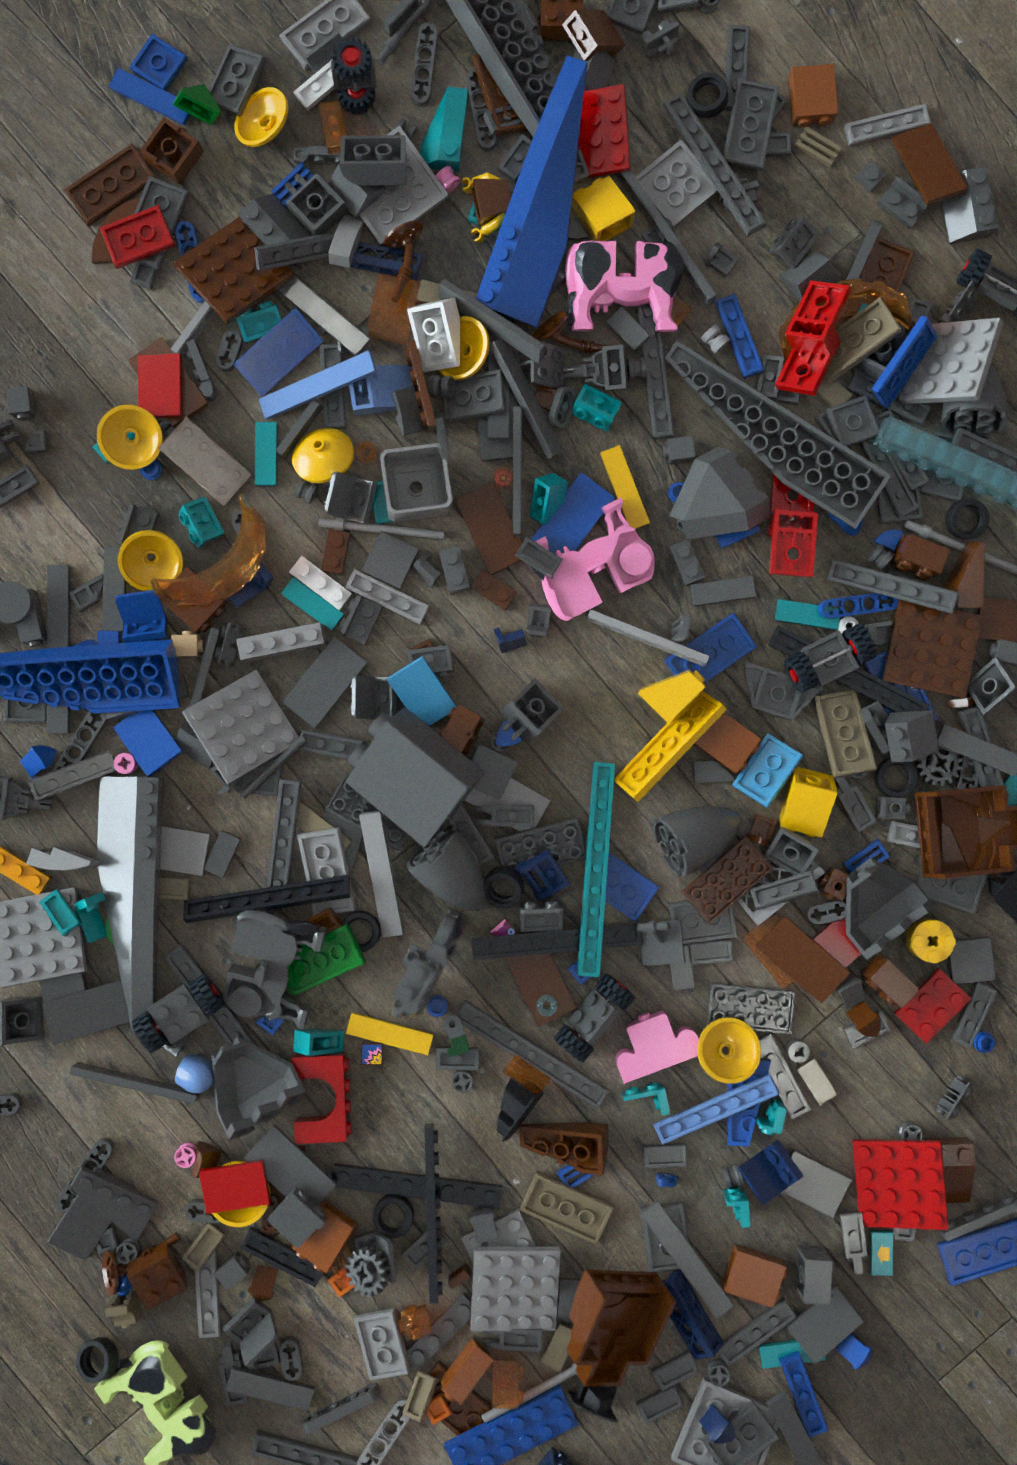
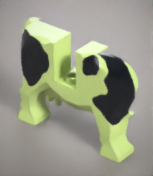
[94,1340,216,1465]

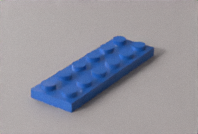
[444,1384,578,1465]

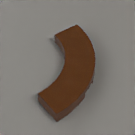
[92,197,140,264]

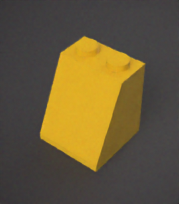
[572,176,635,242]
[638,669,705,724]
[779,767,838,838]

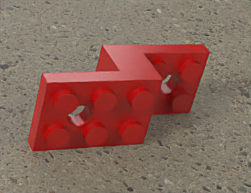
[775,281,851,396]
[768,474,818,578]

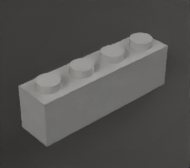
[236,622,327,662]

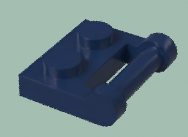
[516,849,570,901]

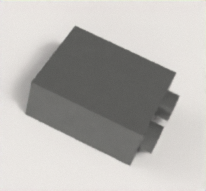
[345,707,485,847]

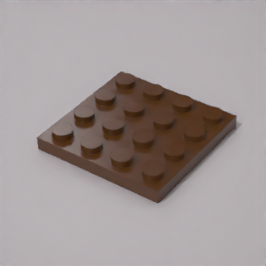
[173,217,294,325]
[881,599,983,699]

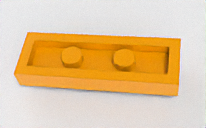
[0,846,52,895]

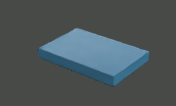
[387,656,457,726]
[732,733,804,809]

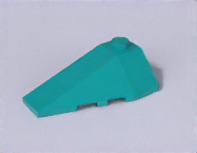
[420,87,468,172]

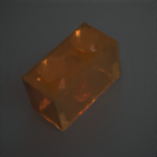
[492,1361,523,1409]

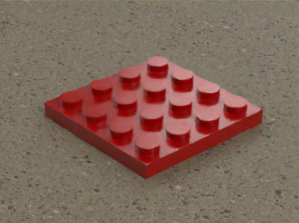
[578,84,631,178]
[852,1139,949,1230]

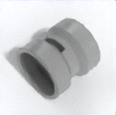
[701,324,730,354]

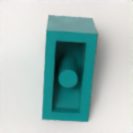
[529,473,568,525]
[293,1028,344,1056]

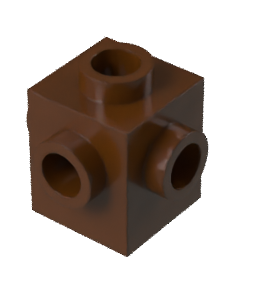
[819,866,848,901]

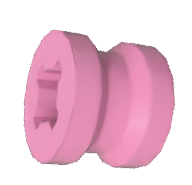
[436,166,461,193]
[114,753,139,774]
[174,1142,197,1168]

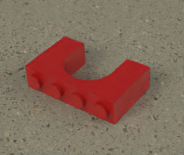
[292,1051,352,1144]

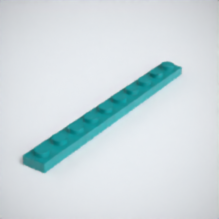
[577,762,615,977]

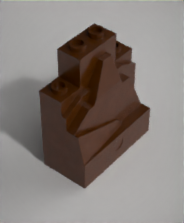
[915,785,1017,879]
[566,1269,676,1386]

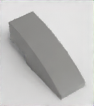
[328,215,365,268]
[26,847,100,870]

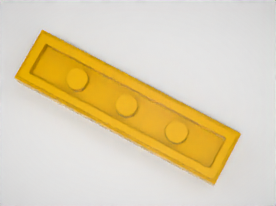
[600,445,650,529]
[346,1012,433,1055]

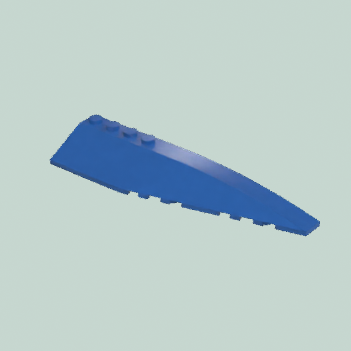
[476,56,588,328]
[0,639,180,713]

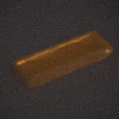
[318,101,346,154]

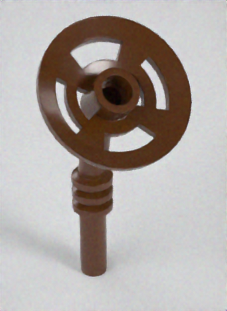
[384,221,423,303]
[532,311,608,354]
[102,1232,181,1296]

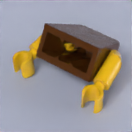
[462,173,513,243]

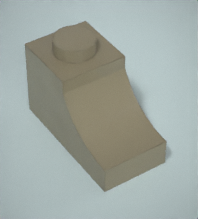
[105,1290,141,1328]

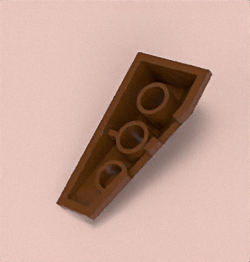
[519,1122,609,1176]

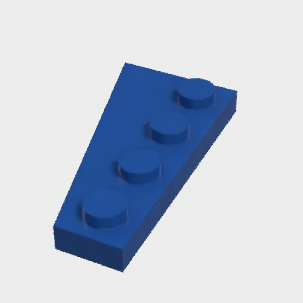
[728,1059,771,1146]

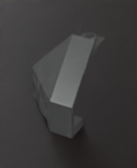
[669,446,771,539]
[846,858,935,960]
[211,1036,305,1140]

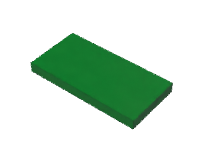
[287,923,367,997]

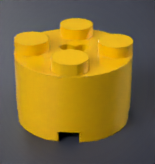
[905,918,956,963]

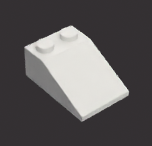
[407,297,460,372]

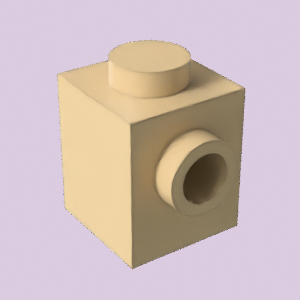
[171,631,205,658]

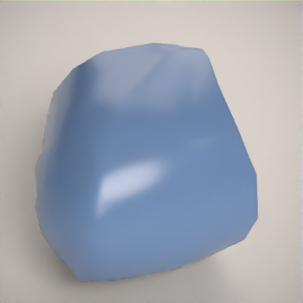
[175,1054,214,1093]

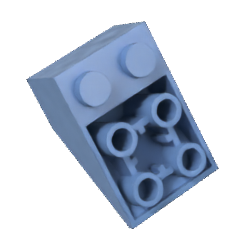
[349,365,416,417]

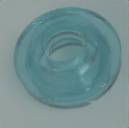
[536,995,558,1017]

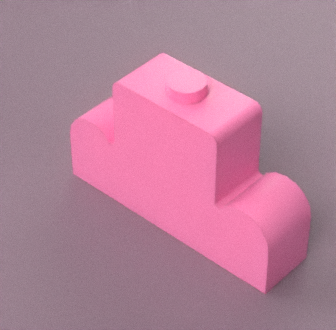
[615,1010,699,1084]

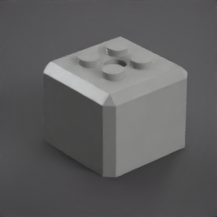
[380,443,452,523]

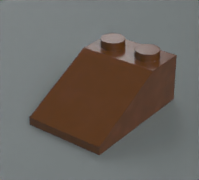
[945,542,985,608]
[924,1137,975,1203]

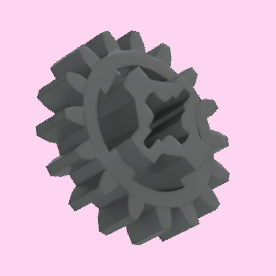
[914,746,963,786]
[346,1246,390,1297]

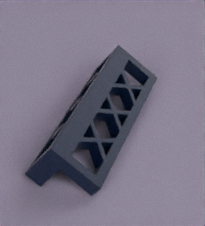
[350,242,422,281]
[662,1269,724,1360]

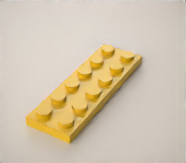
[614,691,727,802]

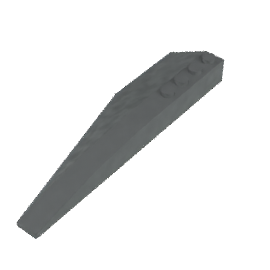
[446,0,589,183]
[665,340,892,529]
[97,776,164,1033]

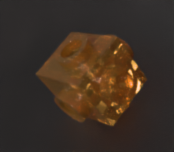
[398,1304,432,1340]

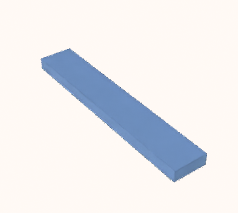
[259,350,378,420]
[653,1073,779,1145]

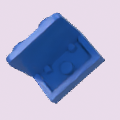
[115,590,168,643]

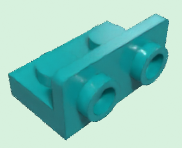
[236,301,282,342]
[571,384,622,432]
[179,496,225,549]
[756,1097,787,1135]
[723,1186,750,1228]

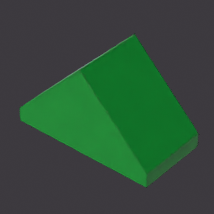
[173,84,221,125]

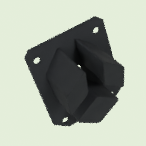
[988,869,1017,923]
[497,1077,544,1142]
[567,1381,618,1422]

